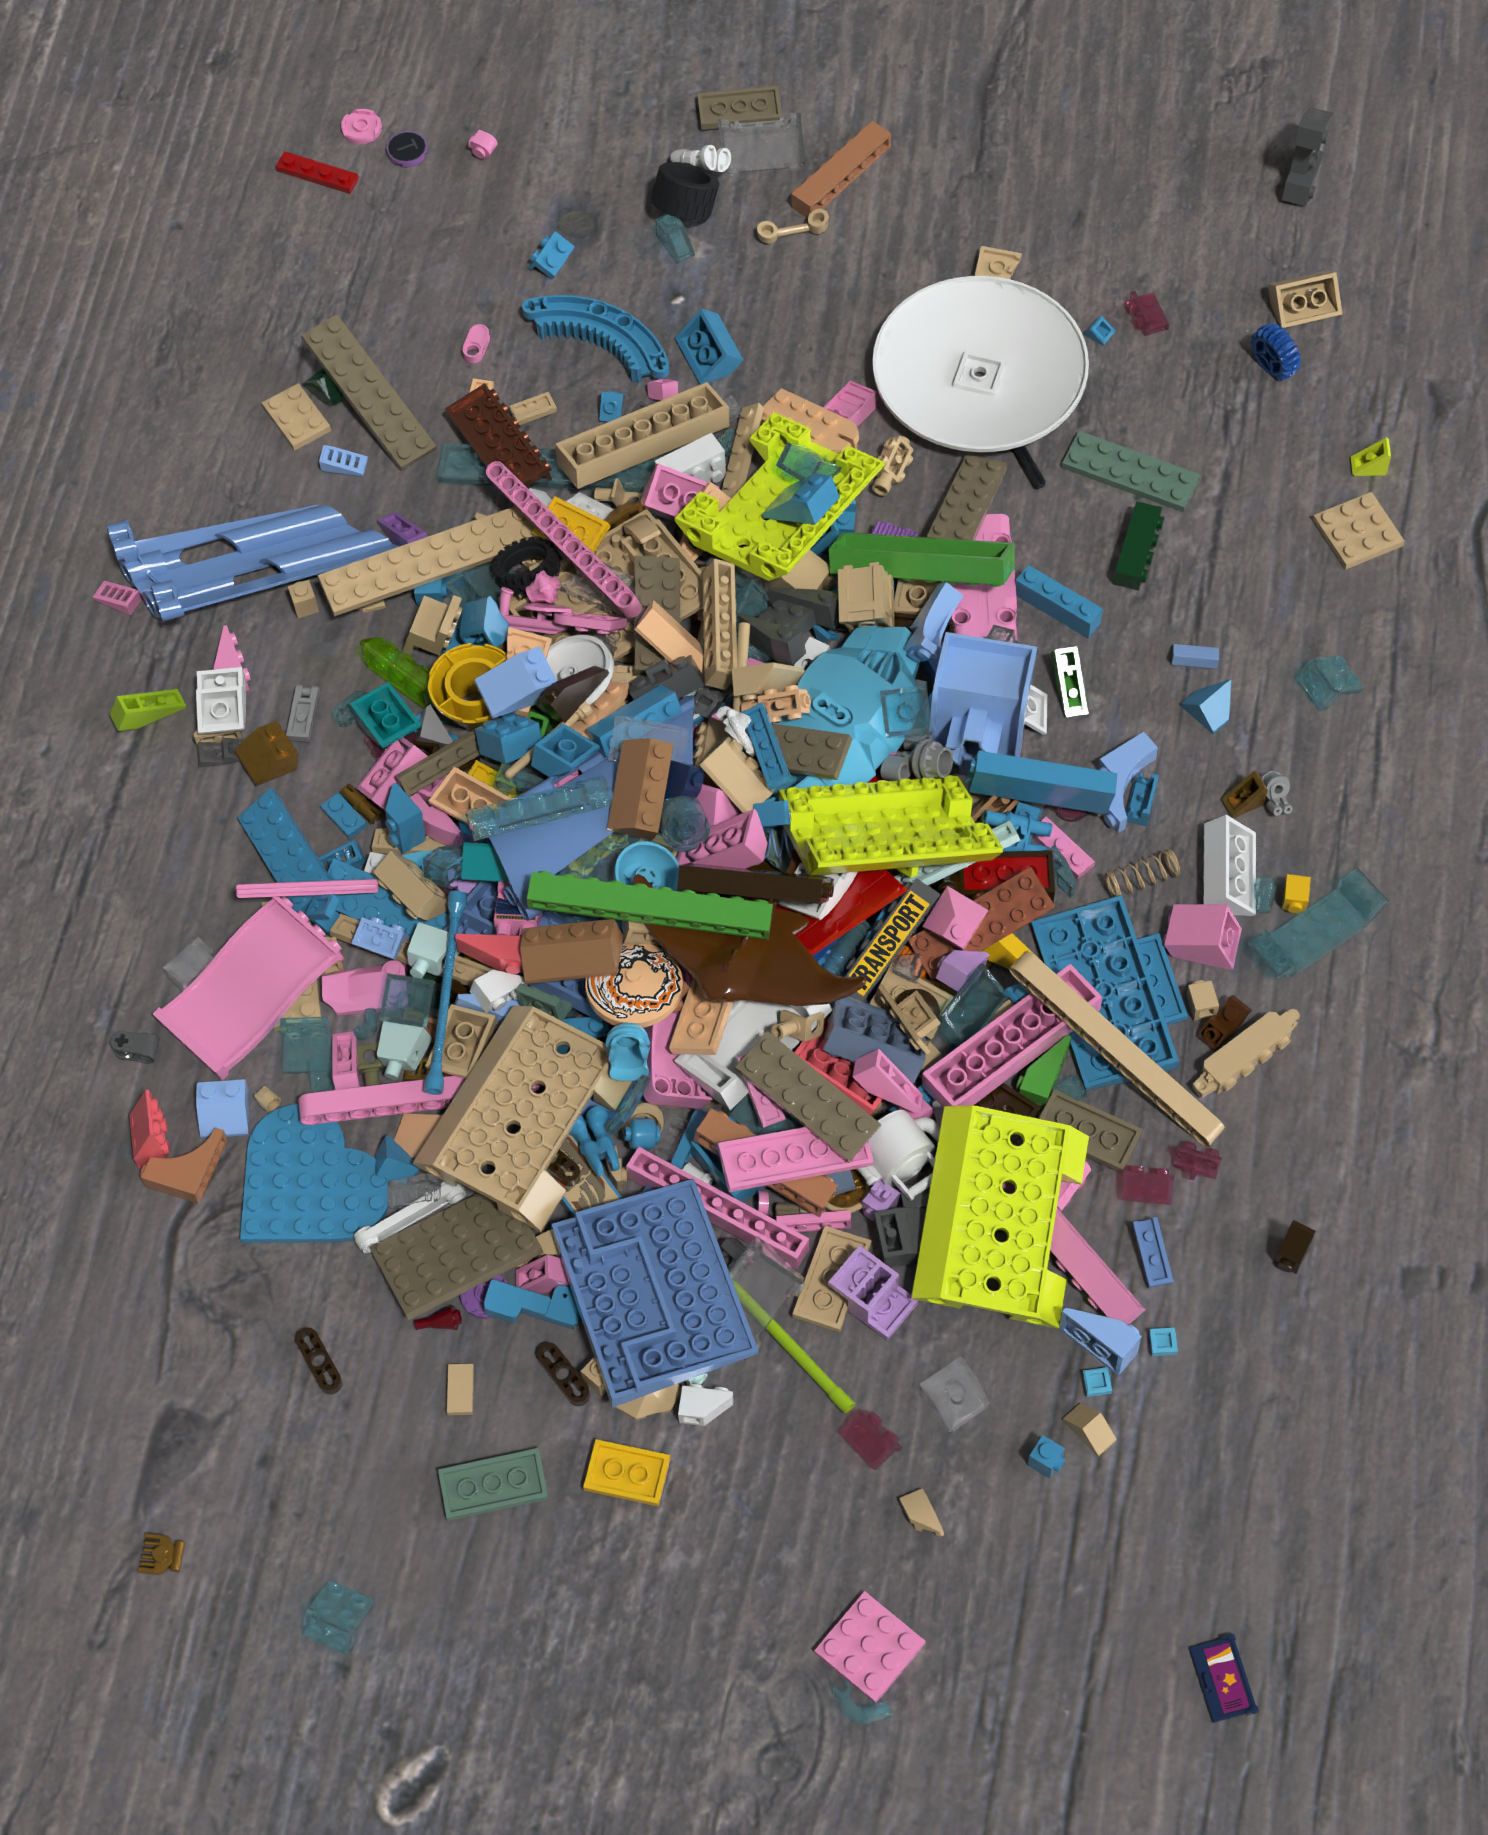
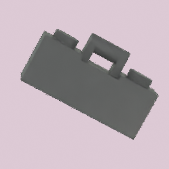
[629,655,705,700]

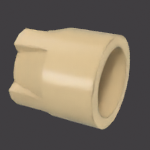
[254,1086,281,1113]

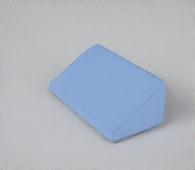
[1172,644,1219,669]

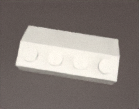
[1203,815,1256,916]

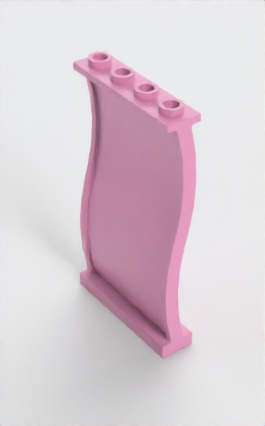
[153,896,344,1081]

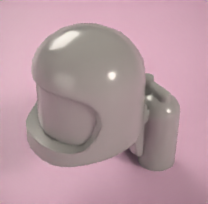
[1261,771,1293,816]

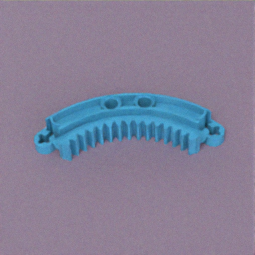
[522,295,670,383]

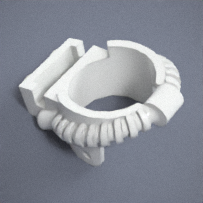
[716,706,756,757]

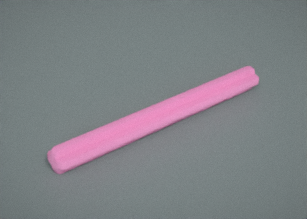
[236,879,379,898]

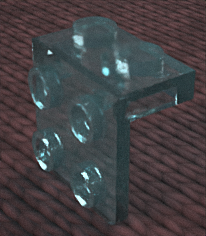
[1296,656,1364,711]
[302,1581,374,1655]

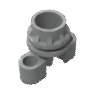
[881,731,953,781]

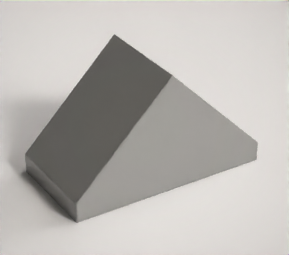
[415,705,453,749]

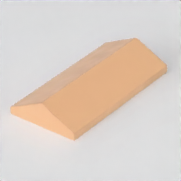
[634,600,706,690]

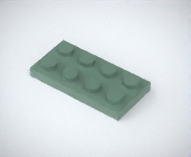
[438,1448,549,1521]

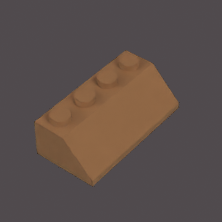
[606,738,673,840]
[520,919,624,984]

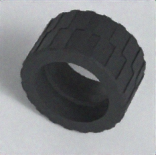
[651,162,719,221]

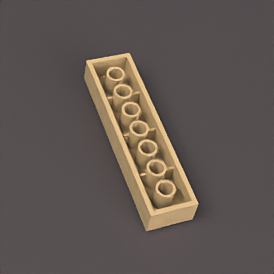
[555,382,729,489]

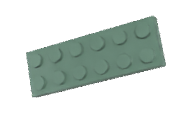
[1062,431,1201,512]

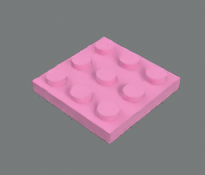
[814,1591,926,1704]

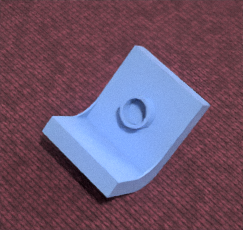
[929,632,1037,774]

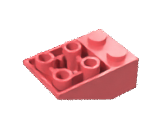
[129,1090,170,1168]

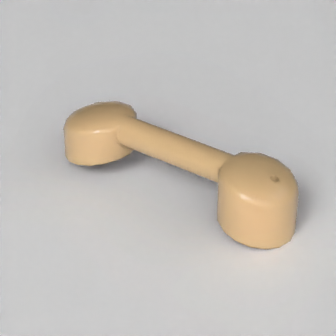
[757,209,829,244]

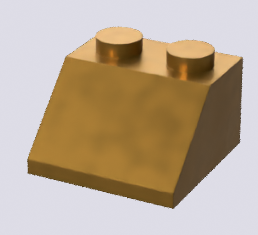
[235,721,299,785]

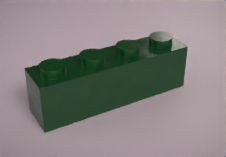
[1113,501,1165,591]

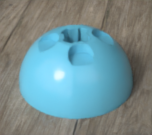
[613,841,681,892]

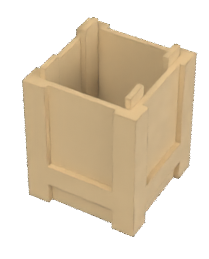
[838,562,895,633]

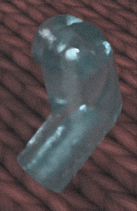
[354,1008,378,1040]

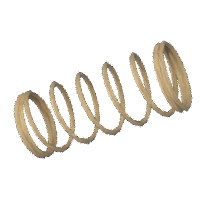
[1104,848,1180,898]

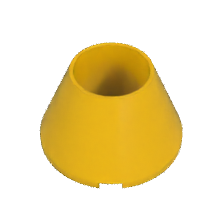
[428,643,507,731]

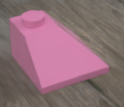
[922,886,988,951]

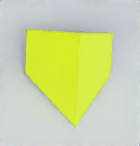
[1351,438,1391,476]

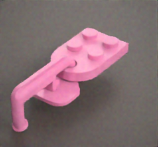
[499,587,627,634]

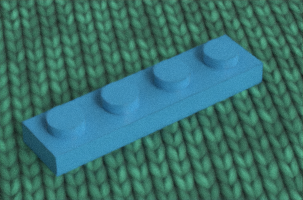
[741,702,792,790]

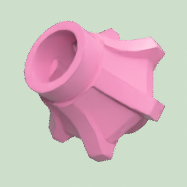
[526,570,561,604]

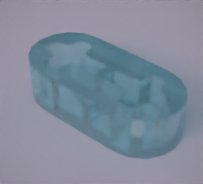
[332,691,367,727]

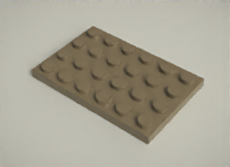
[369,1193,544,1320]

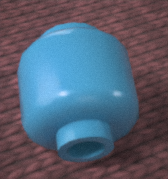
[623,1118,660,1150]

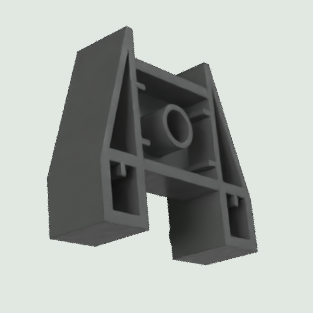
[1282,107,1334,206]
[737,587,840,666]

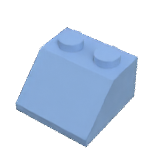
[196,1079,250,1139]

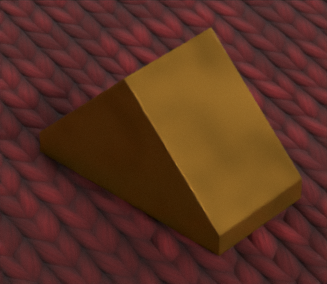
[1222,770,1268,818]

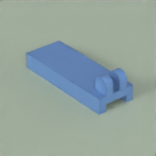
[1132,1217,1174,1289]

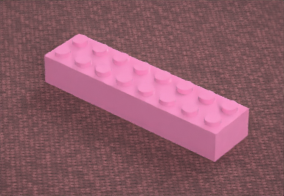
[922,964,1102,1108]

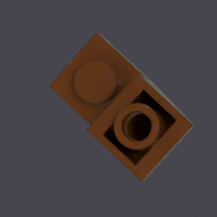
[1197,995,1252,1051]

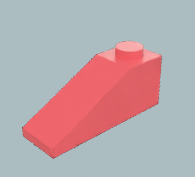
[455,934,524,974]

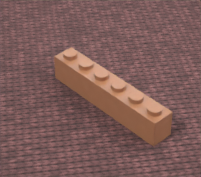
[791,121,891,218]
[693,1108,838,1218]

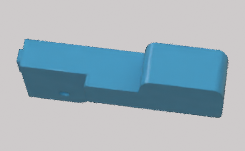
[484,1280,580,1329]

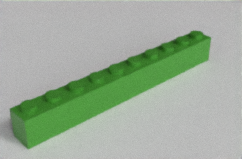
[527,871,773,940]

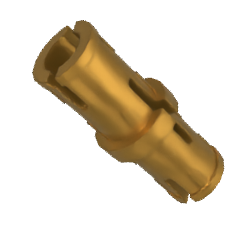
[340,784,382,824]

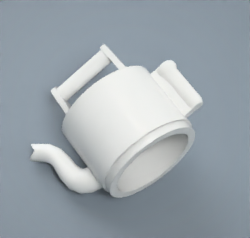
[857,1110,940,1201]

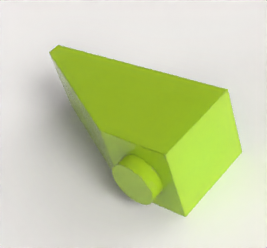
[109,689,186,731]

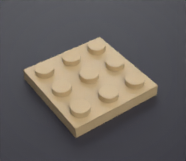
[1313,492,1405,570]

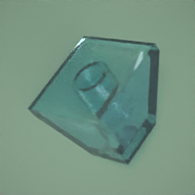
[379,973,437,1028]

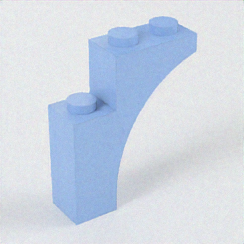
[904,582,964,662]
[1098,732,1158,833]

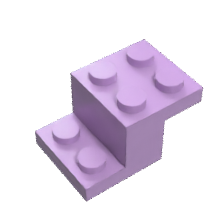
[828,1245,919,1341]

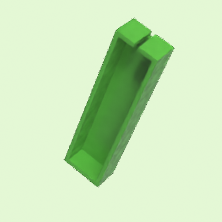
[829,532,1015,587]

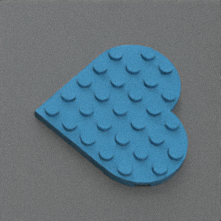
[240,1104,392,1243]

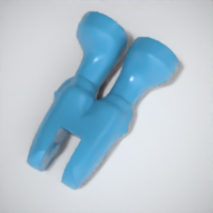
[569,1105,620,1177]

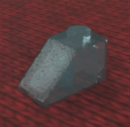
[655,214,695,264]
[423,845,463,888]

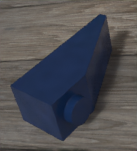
[659,760,705,833]

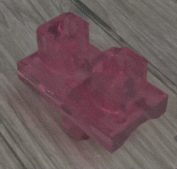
[1173,1141,1222,1181]

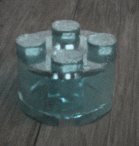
[659,796,710,852]

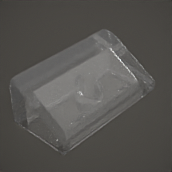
[890,953,923,983]

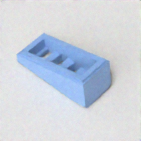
[319,445,368,476]

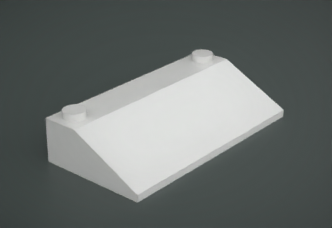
[674,1001,832,1110]

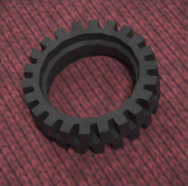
[492,537,561,595]

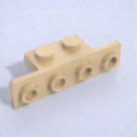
[878,984,941,1055]

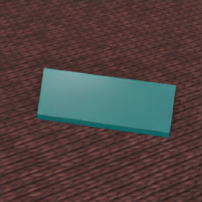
[461,842,561,882]

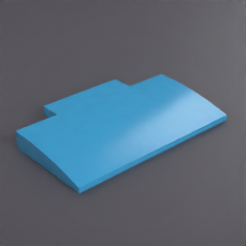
[1031,895,1188,1090]

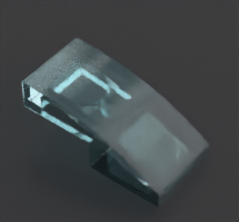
[1048,845,1075,898]

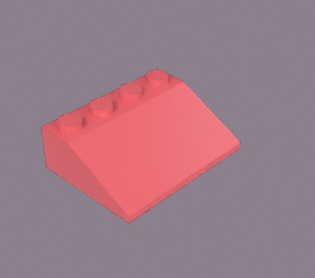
[794,1019,883,1116]

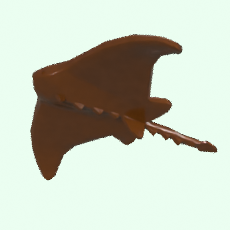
[632,848,867,1006]

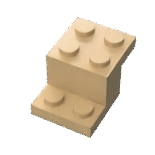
[402,595,463,655]

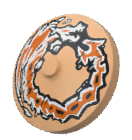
[585,943,683,1028]

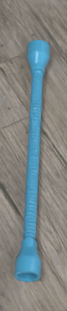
[424,891,467,1095]

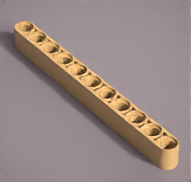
[1009,951,1225,1147]

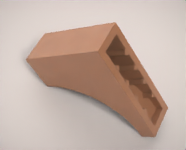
[140,1128,228,1204]

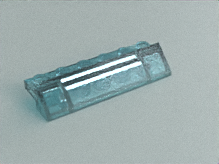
[465,775,614,841]

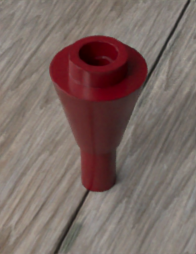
[414,1305,462,1330]

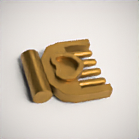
[138,1533,185,1575]

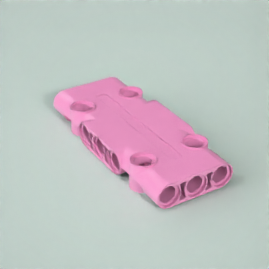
[949,514,1018,644]

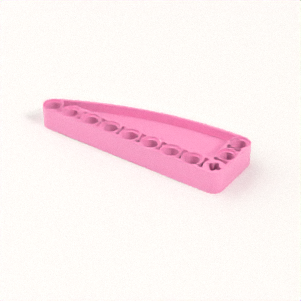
[642,948,714,1109]

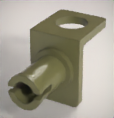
[357,1043,384,1086]

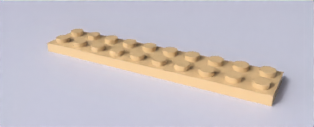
[318,506,537,616]

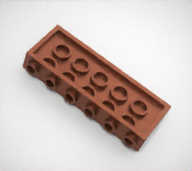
[445,383,552,487]

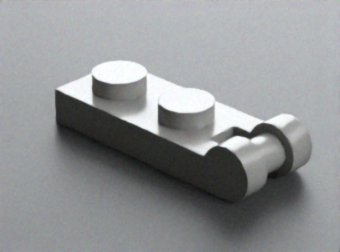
[286,684,320,742]

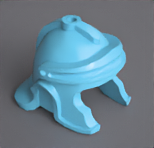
[605,1022,651,1081]

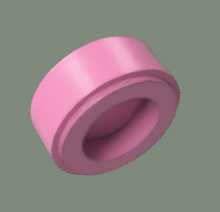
[757,1191,769,1215]

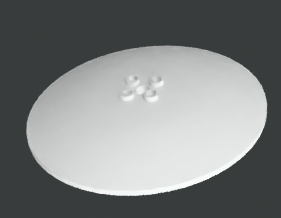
[873,276,1089,452]

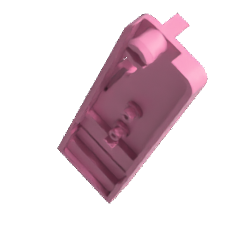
[823,381,879,427]

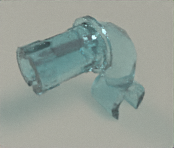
[833,1680,892,1726]

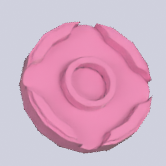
[341,109,382,144]

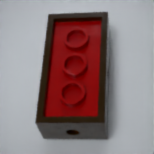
[957,850,1055,904]

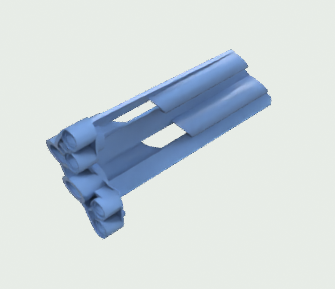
[106,505,400,622]

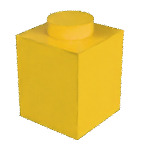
[1282,874,1311,913]

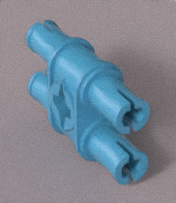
[982,810,1053,851]

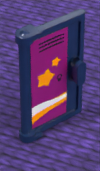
[1189,1634,1259,1723]

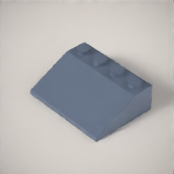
[823,997,925,1084]

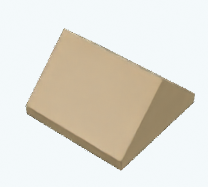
[894,578,943,615]

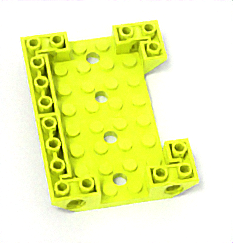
[675,412,885,581]
[911,1105,1089,1329]

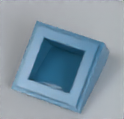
[1083,315,1116,345]

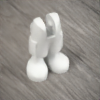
[670,145,731,172]

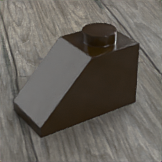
[1274,1220,1316,1274]

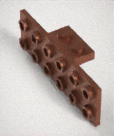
[908,867,1055,980]

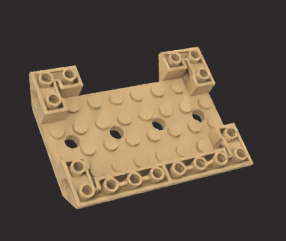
[413,1005,634,1232]

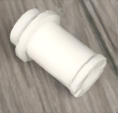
[682,1162,713,1185]

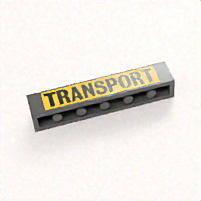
[846,878,940,1002]

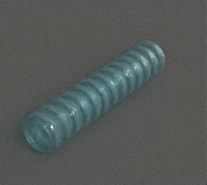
[821,920,871,976]

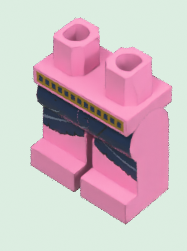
[494,881,543,936]

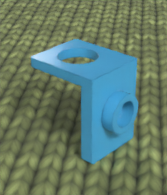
[599,390,626,422]

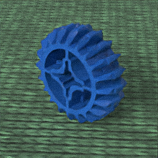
[1250,323,1301,381]

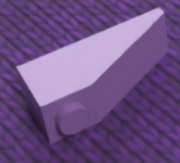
[377,512,427,546]

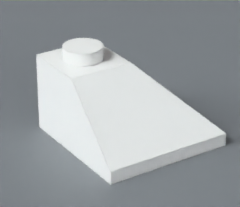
[1024,685,1047,735]

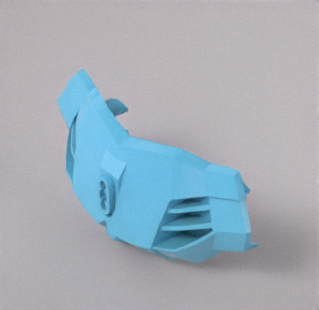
[719,625,924,834]

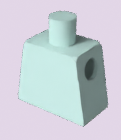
[407,922,460,979]
[377,1022,432,1080]

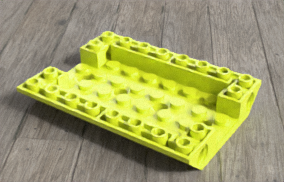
[779,775,1003,876]

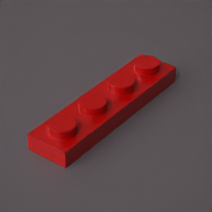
[276,151,359,194]

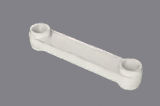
[354,1181,466,1254]

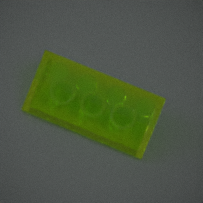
[359,637,437,711]

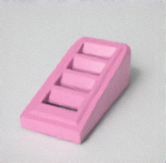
[92,581,142,616]

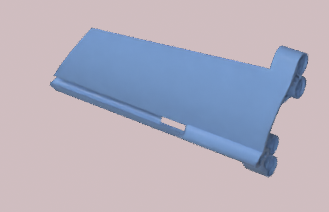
[470,695,695,921]

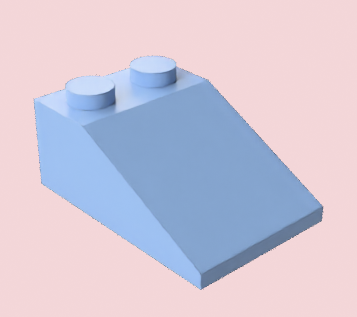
[474,647,557,719]
[1059,1307,1142,1376]

